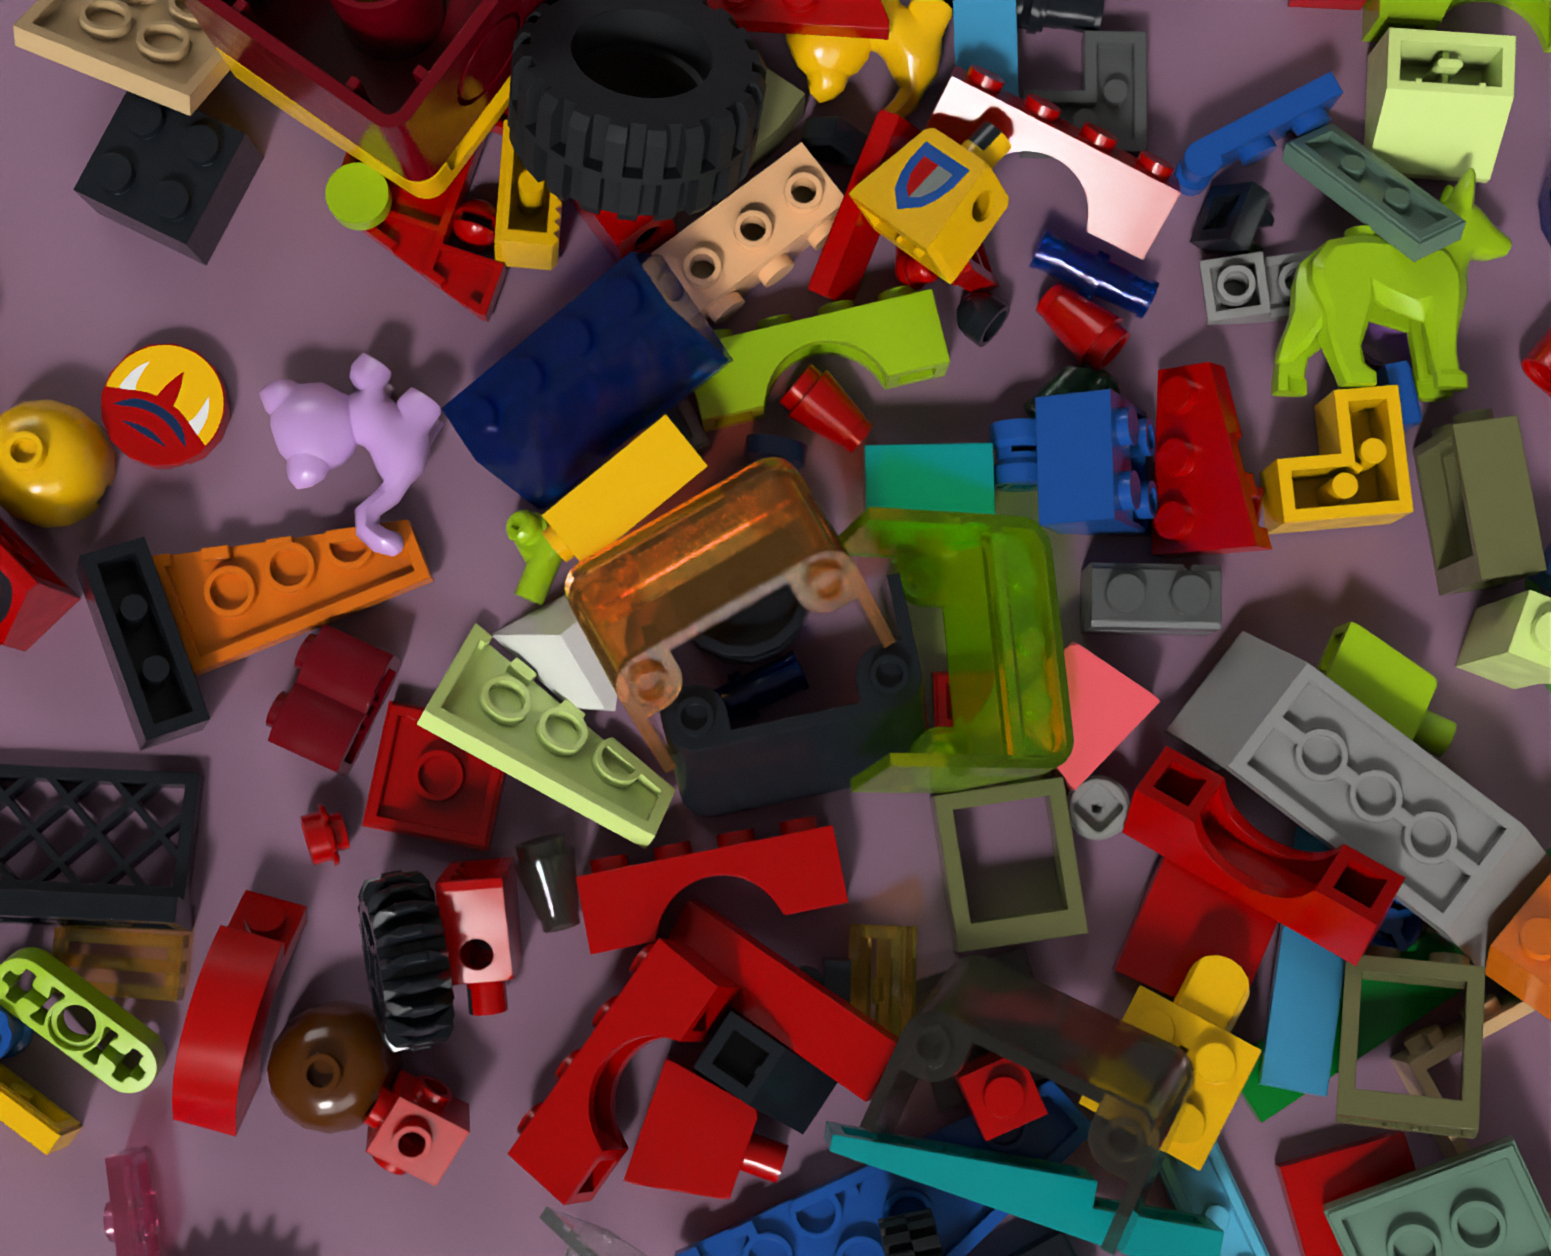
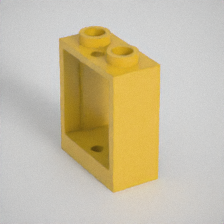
[542,414,708,567]

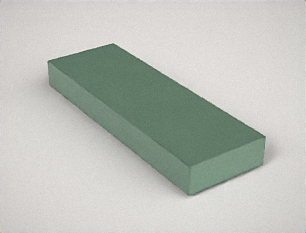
[1282,123,1466,262]

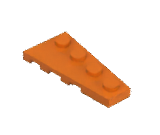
[151,519,435,676]

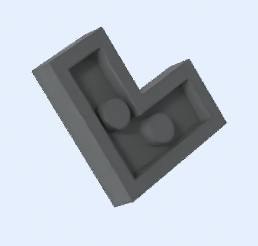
[1020,31,1147,159]

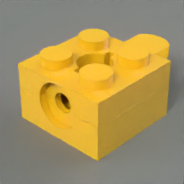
[1079,955,1262,1171]

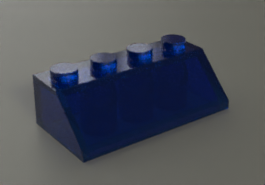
[441,251,733,510]

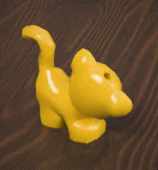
[786,0,953,119]

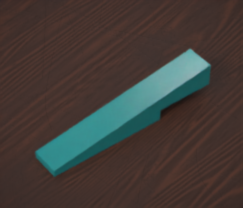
[823,1121,1224,1256]

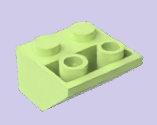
[1364,27,1516,183]

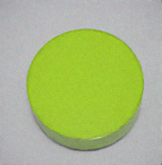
[325,162,392,231]

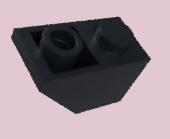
[693,1007,838,1135]

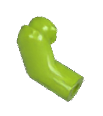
[506,509,562,606]

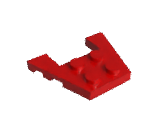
[341,106,509,322]

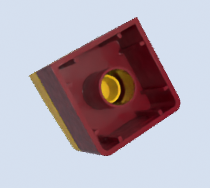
[183,0,550,199]

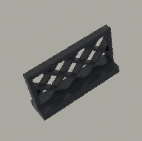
[0,764,204,932]

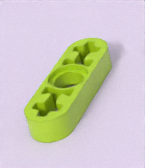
[0,947,167,1093]

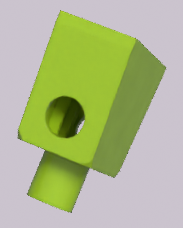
[1316,621,1457,757]

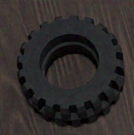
[508,0,767,221]

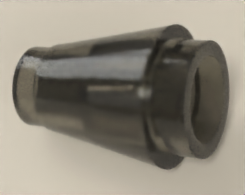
[512,833,581,933]

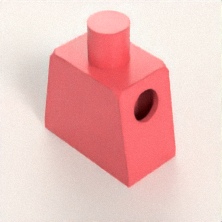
[998,636,1160,792]

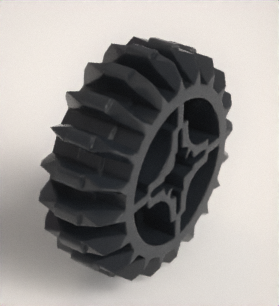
[358,870,455,1052]

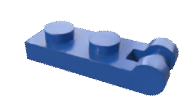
[1173,71,1344,196]

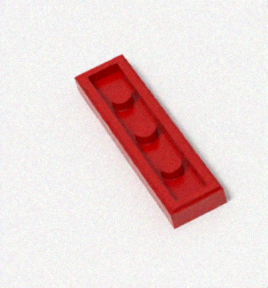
[667,899,906,1102]

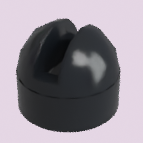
[956,291,1010,347]

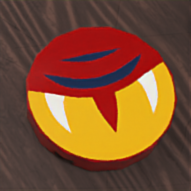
[101,343,231,470]

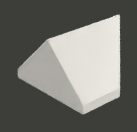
[490,582,633,711]

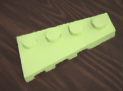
[417,623,676,849]

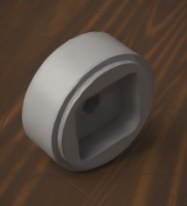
[1066,775,1130,840]

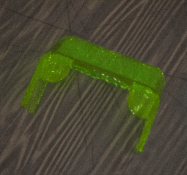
[831,507,1074,793]

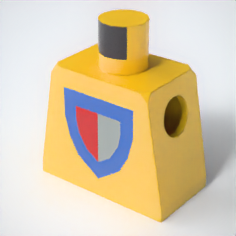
[849,121,1012,285]

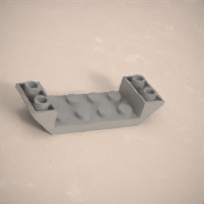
[1164,631,1551,967]

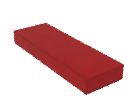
[808,109,921,302]

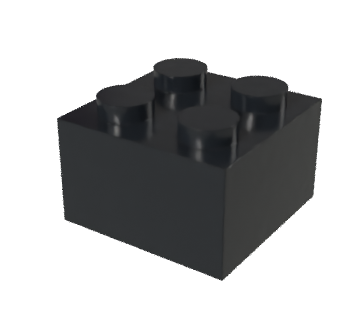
[73,91,264,266]

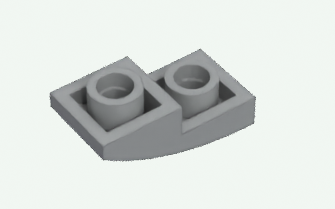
[1199,250,1315,325]

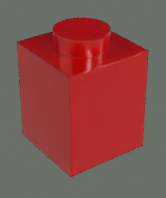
[951,1043,1048,1141]

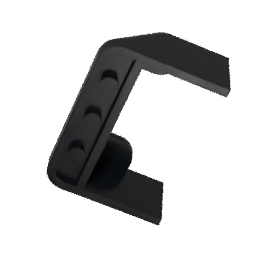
[642,573,930,818]

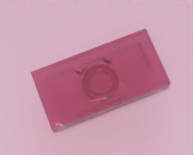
[103,1145,163,1256]

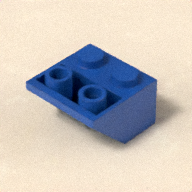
[1035,389,1158,537]

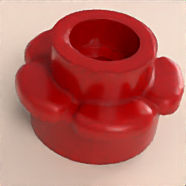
[300,804,350,866]

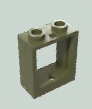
[1413,409,1547,596]
[930,767,1089,952]
[1336,946,1486,1139]

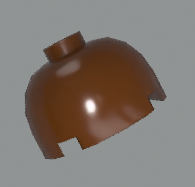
[267,1000,403,1134]

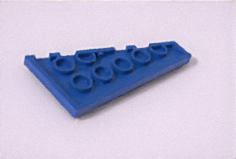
[675,1077,1097,1256]

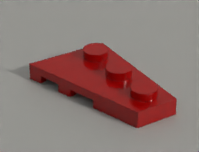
[1151,362,1272,559]

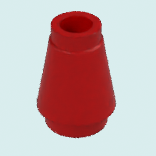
[1035,282,1130,372]
[779,363,874,453]

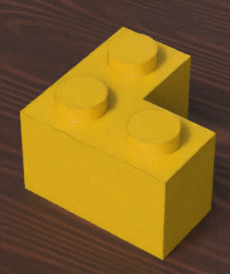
[1259,384,1414,534]

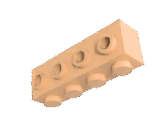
[600,142,844,366]

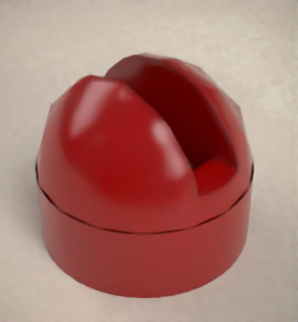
[453,198,497,253]

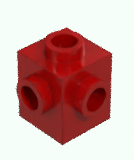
[362,1070,470,1187]

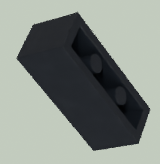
[76,537,210,751]

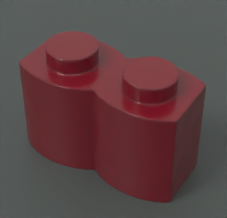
[266,624,402,776]

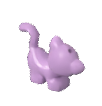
[259,353,444,557]

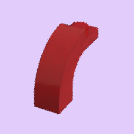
[172,890,307,1137]

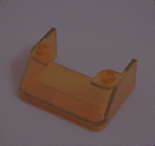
[565,457,896,773]

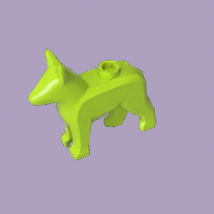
[1271,168,1512,402]

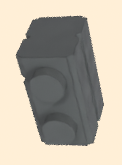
[1080,562,1222,636]

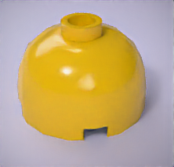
[0,399,116,528]

